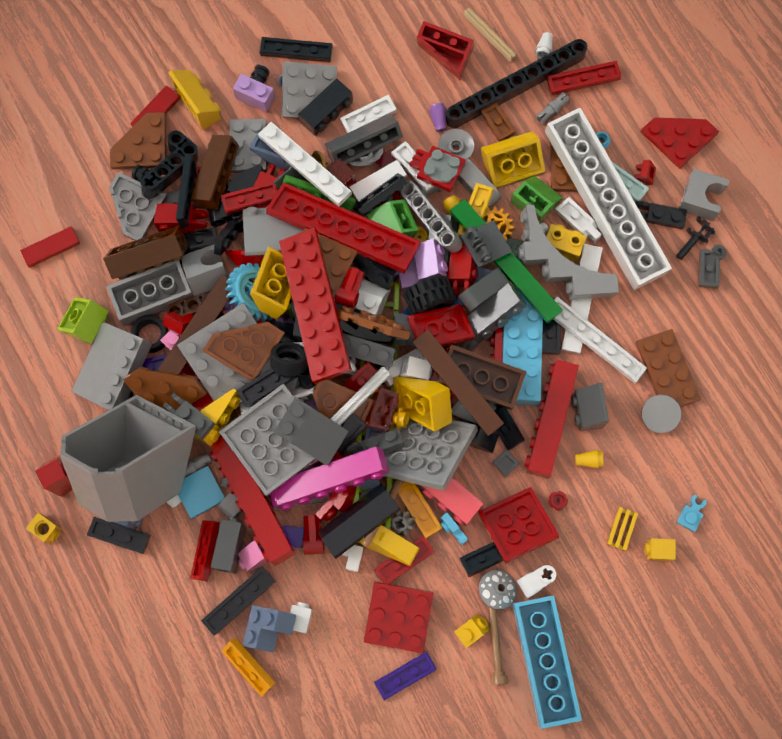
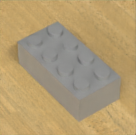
[106,260,194,326]

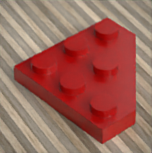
[641,118,719,169]

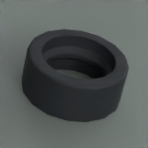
[131,315,169,353]
[270,342,308,376]

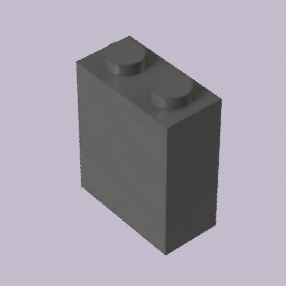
[211,517,247,574]

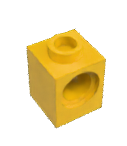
[26,513,62,544]
[644,538,676,561]

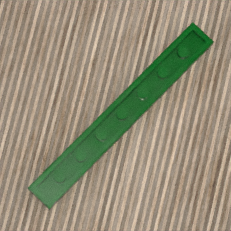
[450,199,563,324]

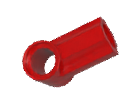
[335,267,365,308]
[303,515,324,555]

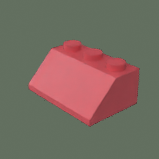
[421,477,483,526]

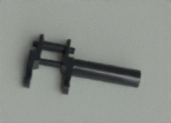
[676,216,716,260]

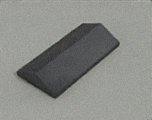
[317,484,401,559]

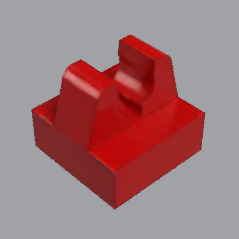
[634,160,656,185]

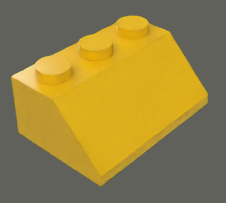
[168,70,221,130]
[481,131,545,188]
[250,246,291,319]

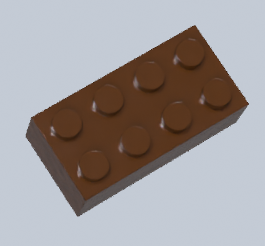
[103,226,189,280]
[438,344,527,410]

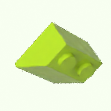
[57,297,109,344]

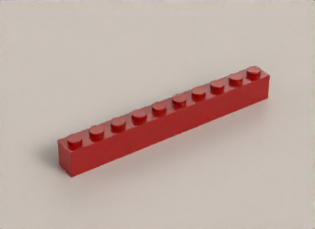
[191,386,296,566]

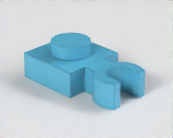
[676,495,707,533]
[440,513,468,545]

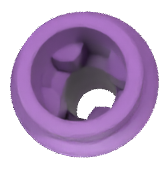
[429,103,447,132]

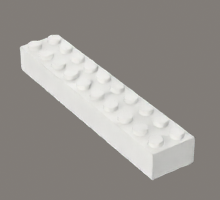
[545,108,672,291]

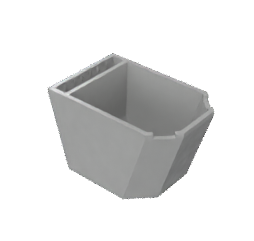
[60,395,196,522]

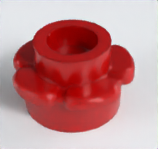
[548,491,568,511]

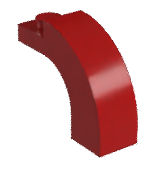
[315,452,357,522]

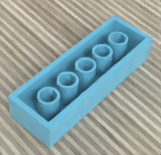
[502,288,543,406]
[512,595,582,729]

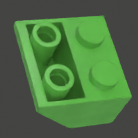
[511,175,563,224]
[365,199,419,238]

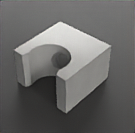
[679,169,729,222]
[181,244,228,296]

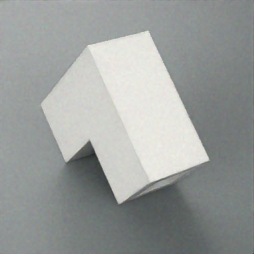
[341,545,364,572]

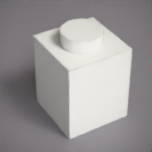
[400,356,432,380]
[290,602,313,634]

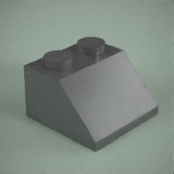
[571,383,609,431]

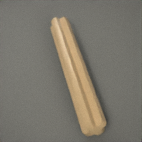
[464,8,516,62]

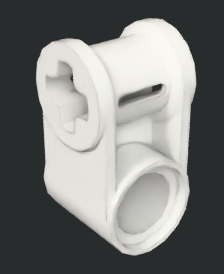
[517,565,556,598]

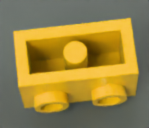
[547,224,587,262]

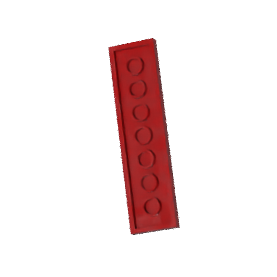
[266,182,421,274]
[279,228,352,384]

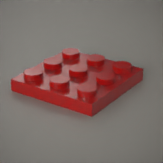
[478,487,559,564]
[364,581,434,653]

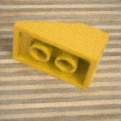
[393,376,452,432]

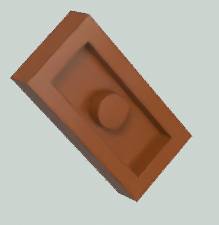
[481,103,516,142]

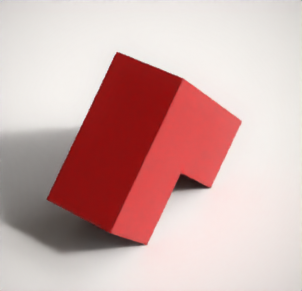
[163,312,194,335]

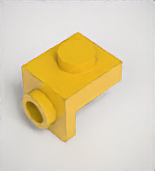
[454,613,490,648]

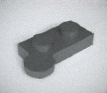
[698,245,727,289]

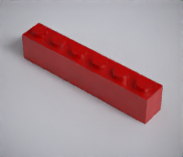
[524,359,579,479]

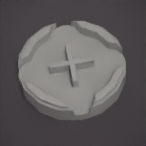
[642,394,681,433]

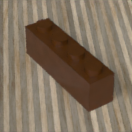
[191,135,239,210]

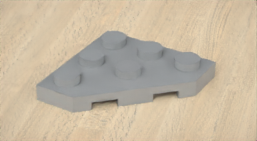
[281,62,337,119]
[109,172,167,241]

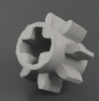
[391,511,415,535]

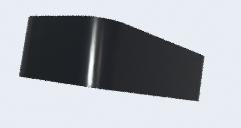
[140,130,198,199]

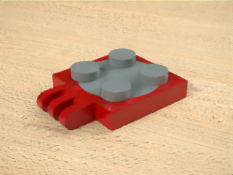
[409,146,466,193]

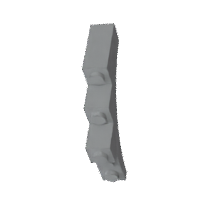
[517,205,619,300]

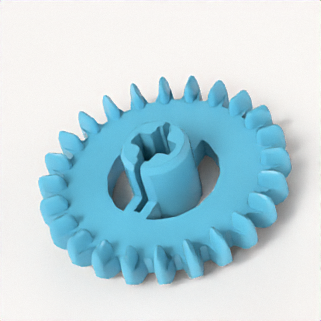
[225,263,273,322]

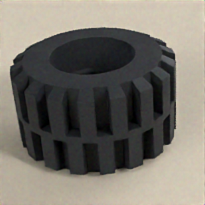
[403,275,457,315]

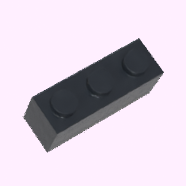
[298,78,353,136]

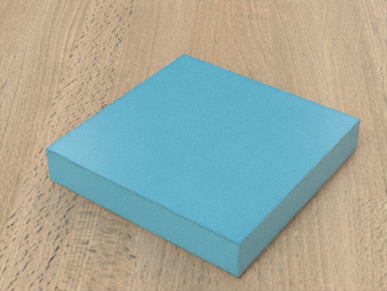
[178,466,225,519]

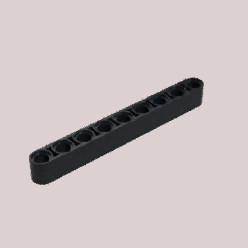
[446,39,588,128]

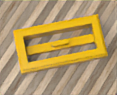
[606,507,638,551]

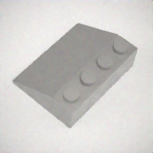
[243,207,304,256]
[72,322,152,410]

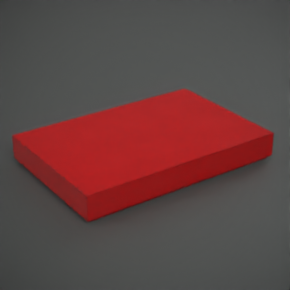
[407,304,475,347]

